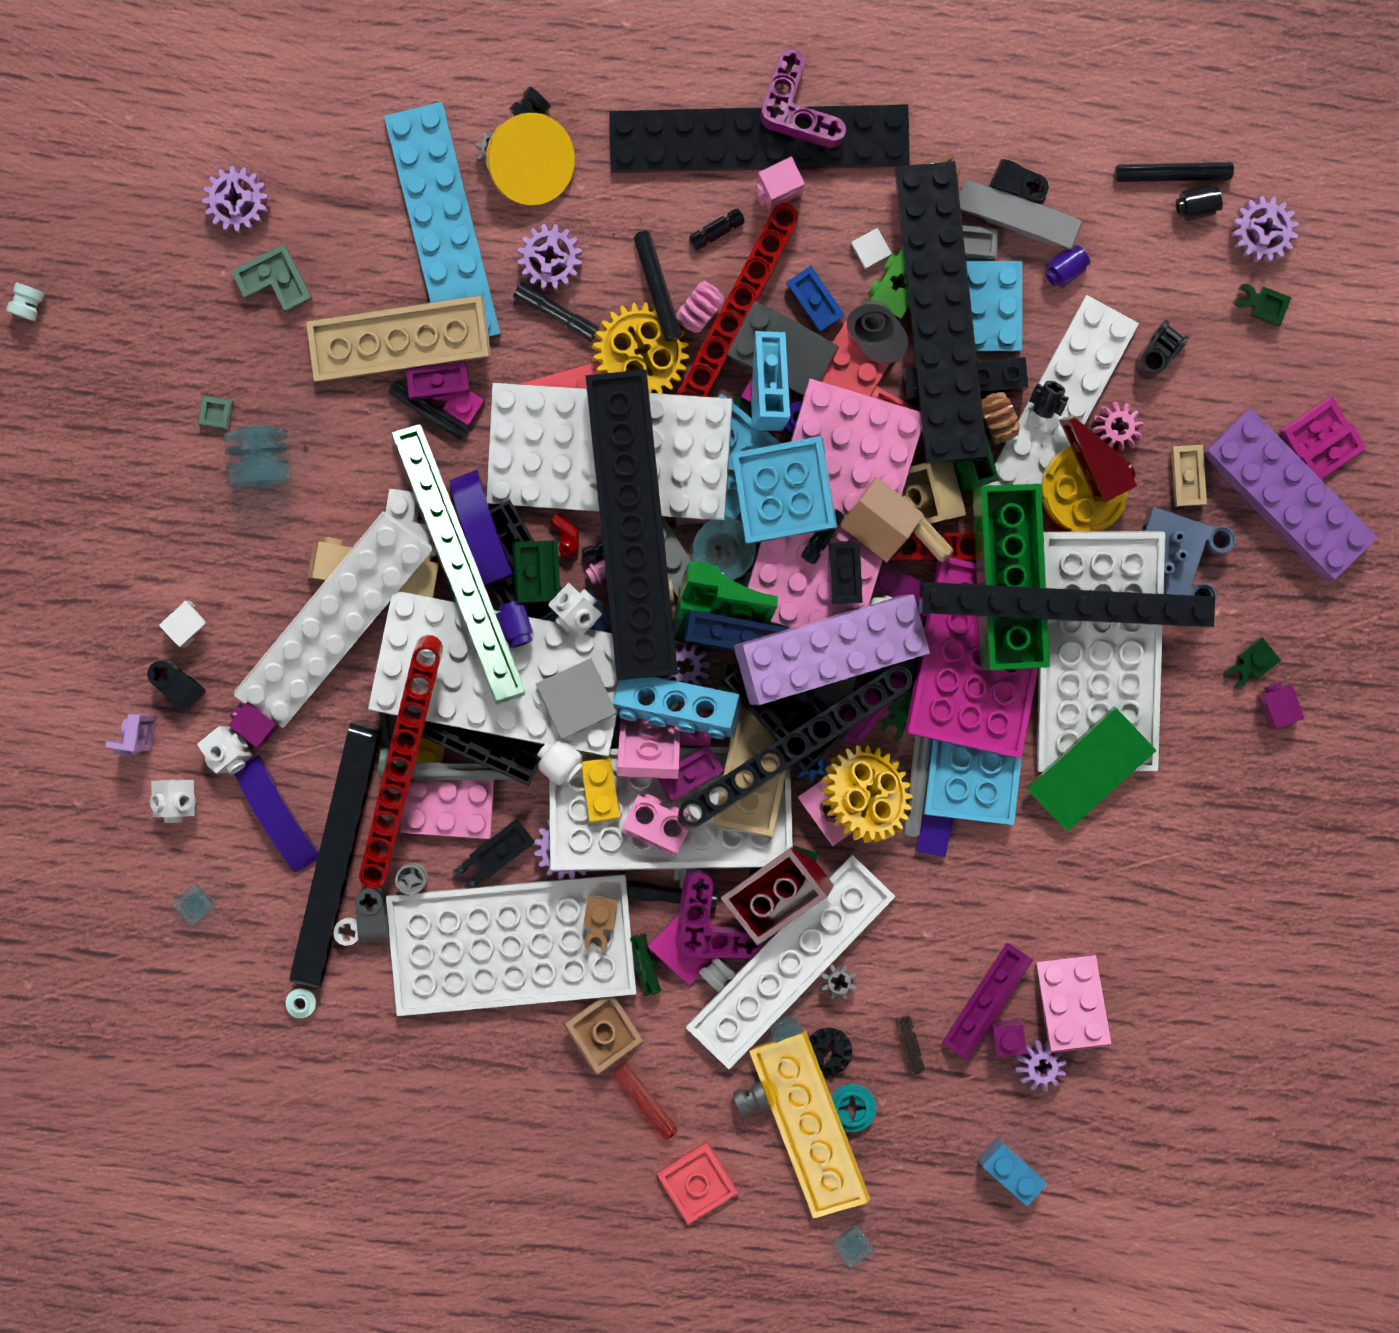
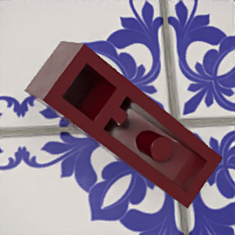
[1059,417,1137,502]

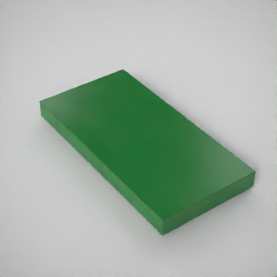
[1026,706,1157,832]

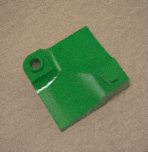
[672,561,778,648]

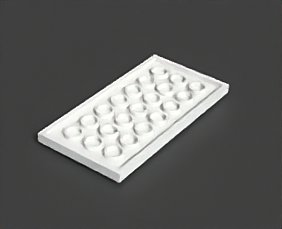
[487,383,733,520]
[1037,531,1165,772]
[368,591,619,757]
[549,747,793,871]
[386,874,636,1016]

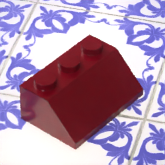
[721,847,834,945]

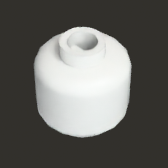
[537,740,584,785]

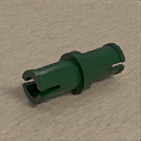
[629,933,662,996]

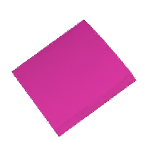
[1280,396,1366,479]
[648,907,727,985]

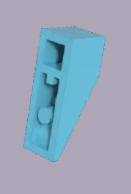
[751,331,790,431]

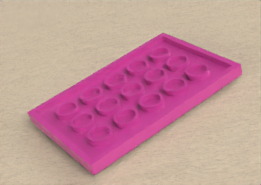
[905,557,1038,758]

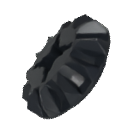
[809,1027,852,1076]

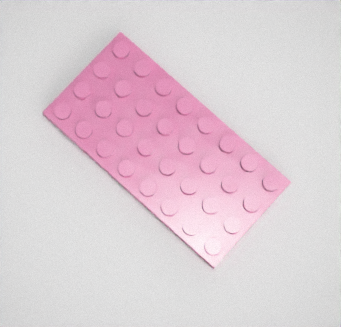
[747,379,922,628]

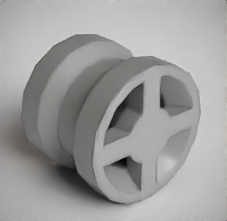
[699,958,736,993]

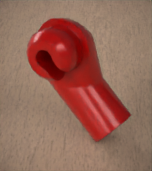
[549,512,579,557]

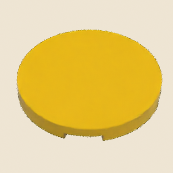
[486,113,575,205]
[1041,446,1128,532]

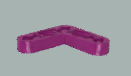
[760,49,846,148]
[676,869,763,958]

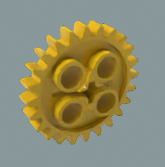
[591,302,689,394]
[821,745,913,843]

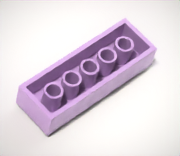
[733,594,930,705]

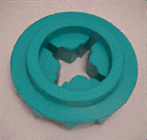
[831,1083,876,1132]

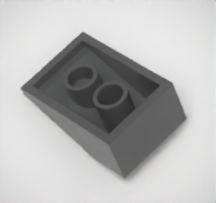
[727,301,839,397]

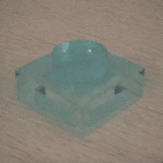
[172,883,216,926]
[770,1015,803,1043]
[833,1223,875,1268]

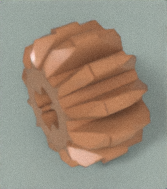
[981,392,1020,444]

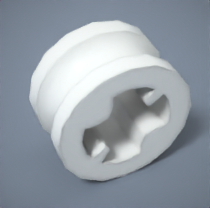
[333,918,359,946]

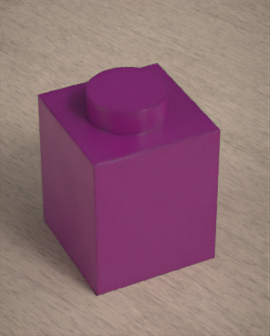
[1257,681,1305,729]
[228,702,279,748]
[989,1019,1027,1057]

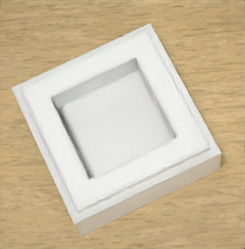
[851,228,892,270]

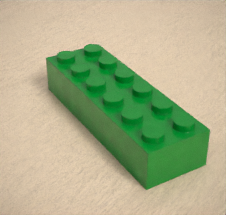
[972,484,1050,671]

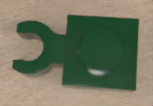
[1233,284,1292,327]
[1224,637,1281,688]
[880,688,913,741]

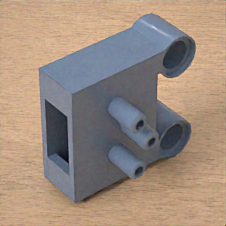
[1141,507,1236,602]

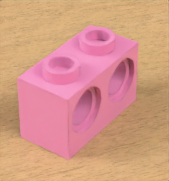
[754,156,805,212]
[621,794,693,857]

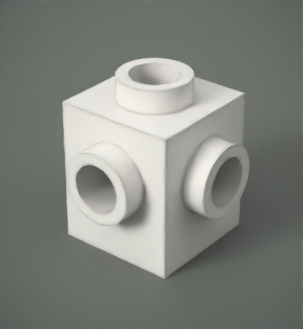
[548,583,602,636]
[197,726,252,775]
[150,779,196,823]

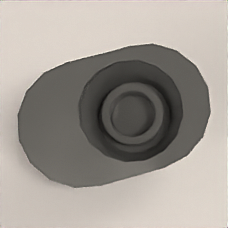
[847,299,908,364]

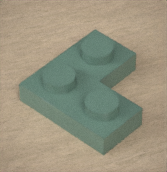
[231,244,313,313]

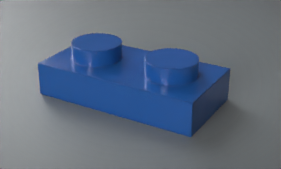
[786,266,845,333]

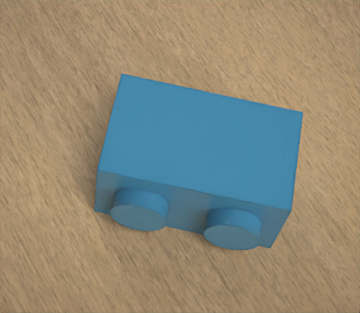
[978,1137,1047,1207]

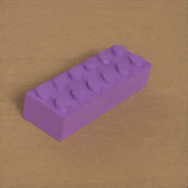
[1204,408,1378,581]

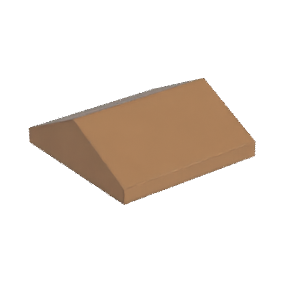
[839,477,924,563]
[563,996,643,1075]

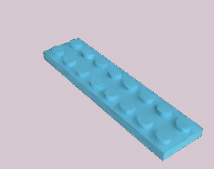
[384,102,501,338]

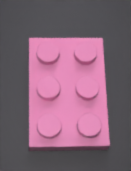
[617,711,681,779]
[400,778,495,839]
[1035,955,1111,1053]

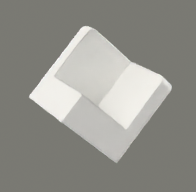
[159,601,206,648]

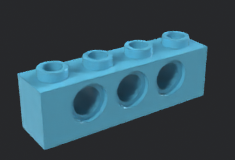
[613,677,742,739]

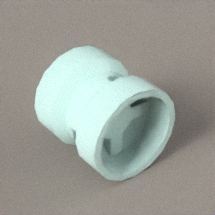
[6,282,45,322]

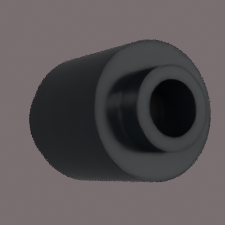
[1175,185,1223,221]

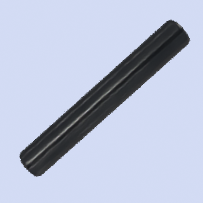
[1114,162,1234,182]
[634,231,682,342]

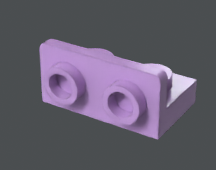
[105,713,157,757]

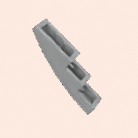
[959,180,1083,250]

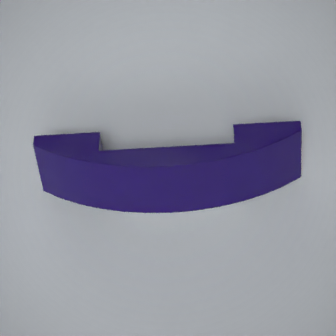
[449,470,514,586]
[234,755,319,873]

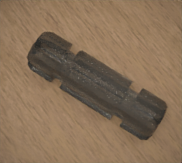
[895,1016,925,1075]

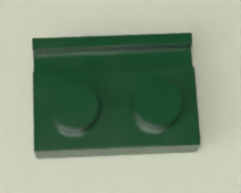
[512,540,560,603]

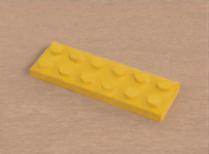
[749,1030,870,1219]

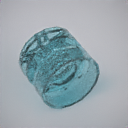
[223,426,292,487]
[690,517,756,581]

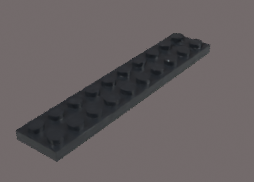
[609,104,910,173]
[894,161,988,465]
[585,369,678,681]

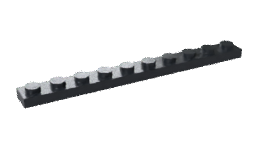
[919,582,1215,627]

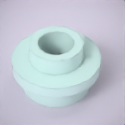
[286,988,316,1018]

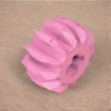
[676,281,724,333]
[1091,402,1144,453]

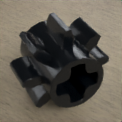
[1029,381,1069,419]

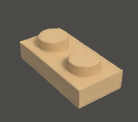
[1171,445,1207,507]

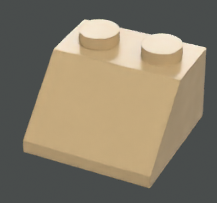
[902,462,966,525]

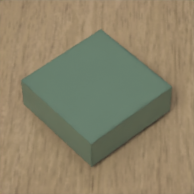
[198,395,234,431]

